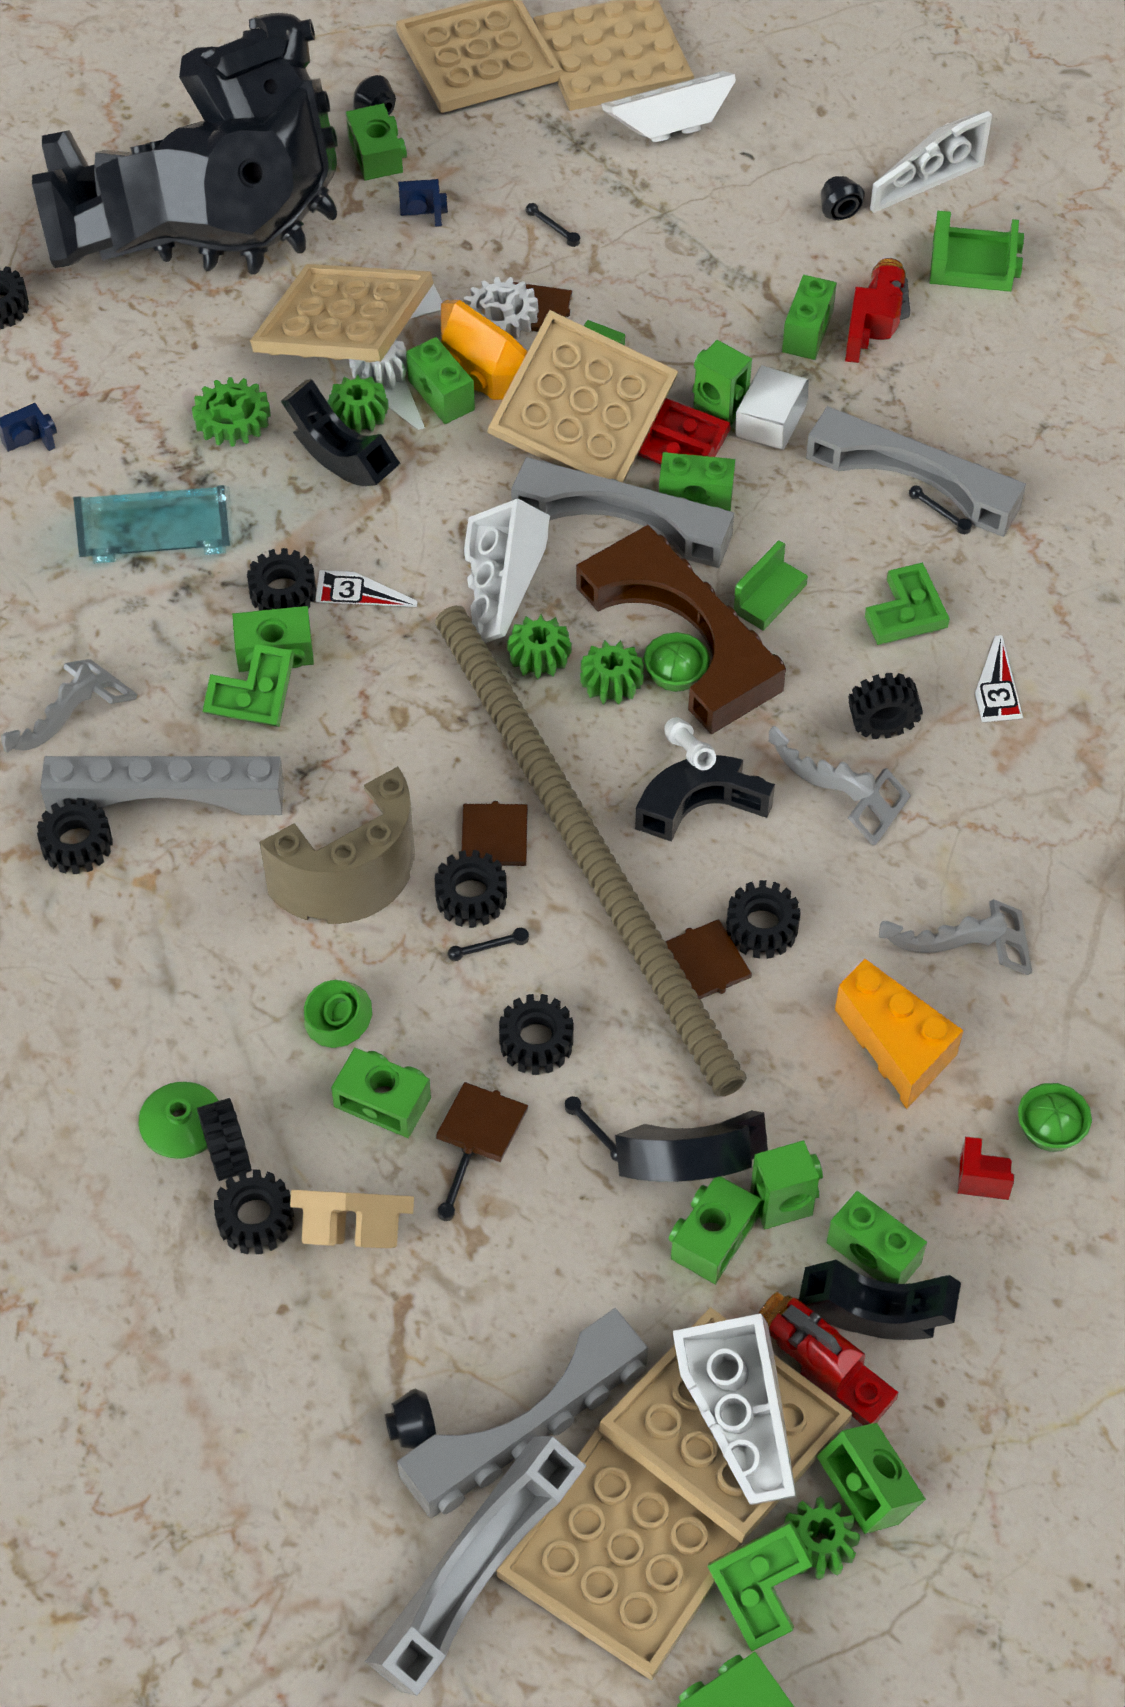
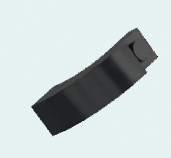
[281,379,401,486]
[635,755,775,842]
[615,1110,768,1182]
[798,1259,961,1340]

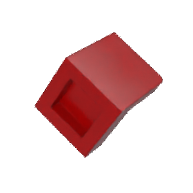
[957,1136,1014,1200]

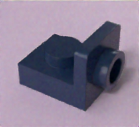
[398,179,448,227]
[0,403,57,452]

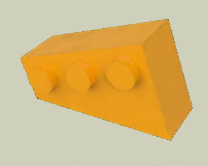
[835,958,963,1109]

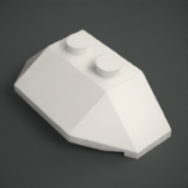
[602,71,736,142]

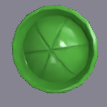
[643,632,710,692]
[304,979,372,1048]
[1018,1083,1092,1152]

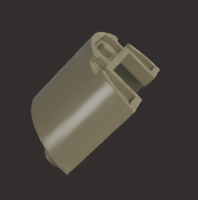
[259,766,415,924]

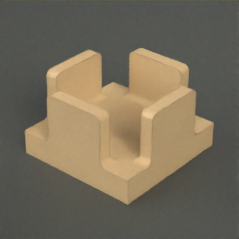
[290,1190,414,1248]

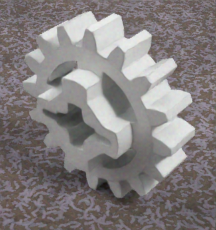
[464,277,539,339]

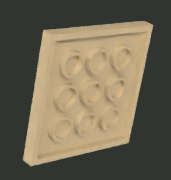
[396,0,562,113]
[533,0,694,111]
[250,264,434,362]
[487,310,678,483]
[598,1307,852,1543]
[496,1424,742,1681]

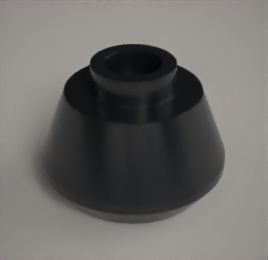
[353,75,396,115]
[821,176,865,221]
[385,1388,436,1449]

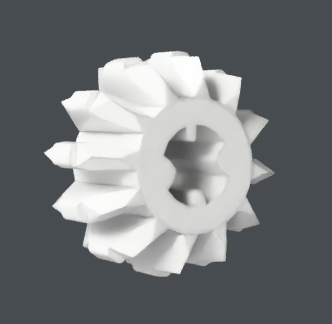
[349,340,407,390]

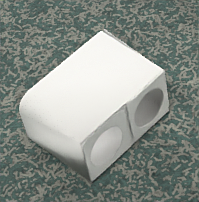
[736,365,809,450]

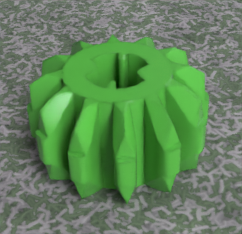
[328,374,389,434]
[507,614,572,679]
[580,640,644,705]
[784,1496,860,1580]

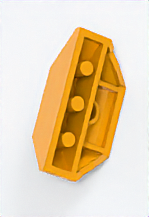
[441,300,528,400]

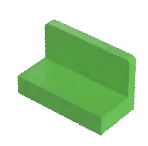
[734,540,808,631]

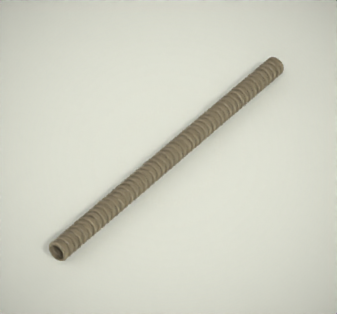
[435,605,747,1097]

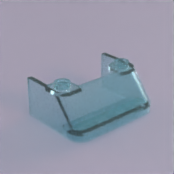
[73,485,233,564]

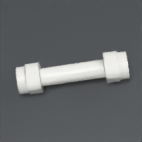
[664,717,716,770]

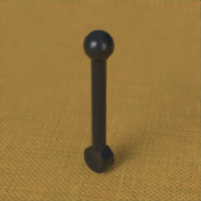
[525,203,580,247]
[909,485,972,535]
[448,927,529,961]
[565,1096,618,1162]
[438,1148,476,1221]

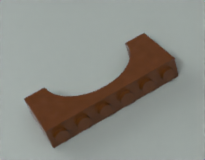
[576,525,786,735]

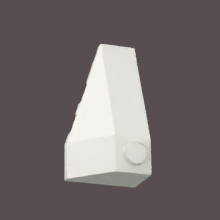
[870,111,992,213]
[464,498,550,643]
[673,1313,796,1505]

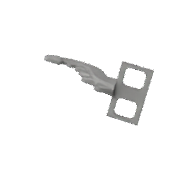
[1,659,138,753]
[768,726,911,845]
[879,899,1032,975]

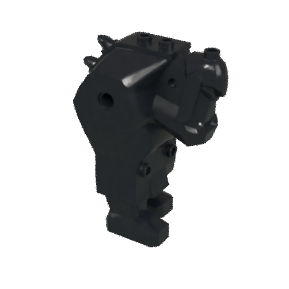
[32,13,338,275]

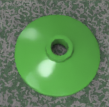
[138,1082,219,1159]

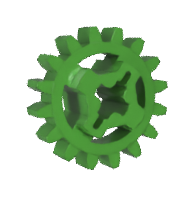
[192,377,271,446]

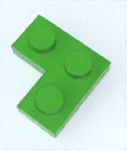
[865,562,950,645]
[203,644,295,727]
[707,1521,813,1652]

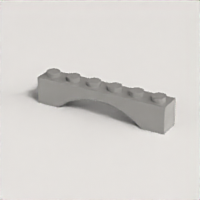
[806,406,1026,537]
[511,457,734,568]
[40,756,284,815]
[397,1308,648,1519]
[365,1436,586,1696]

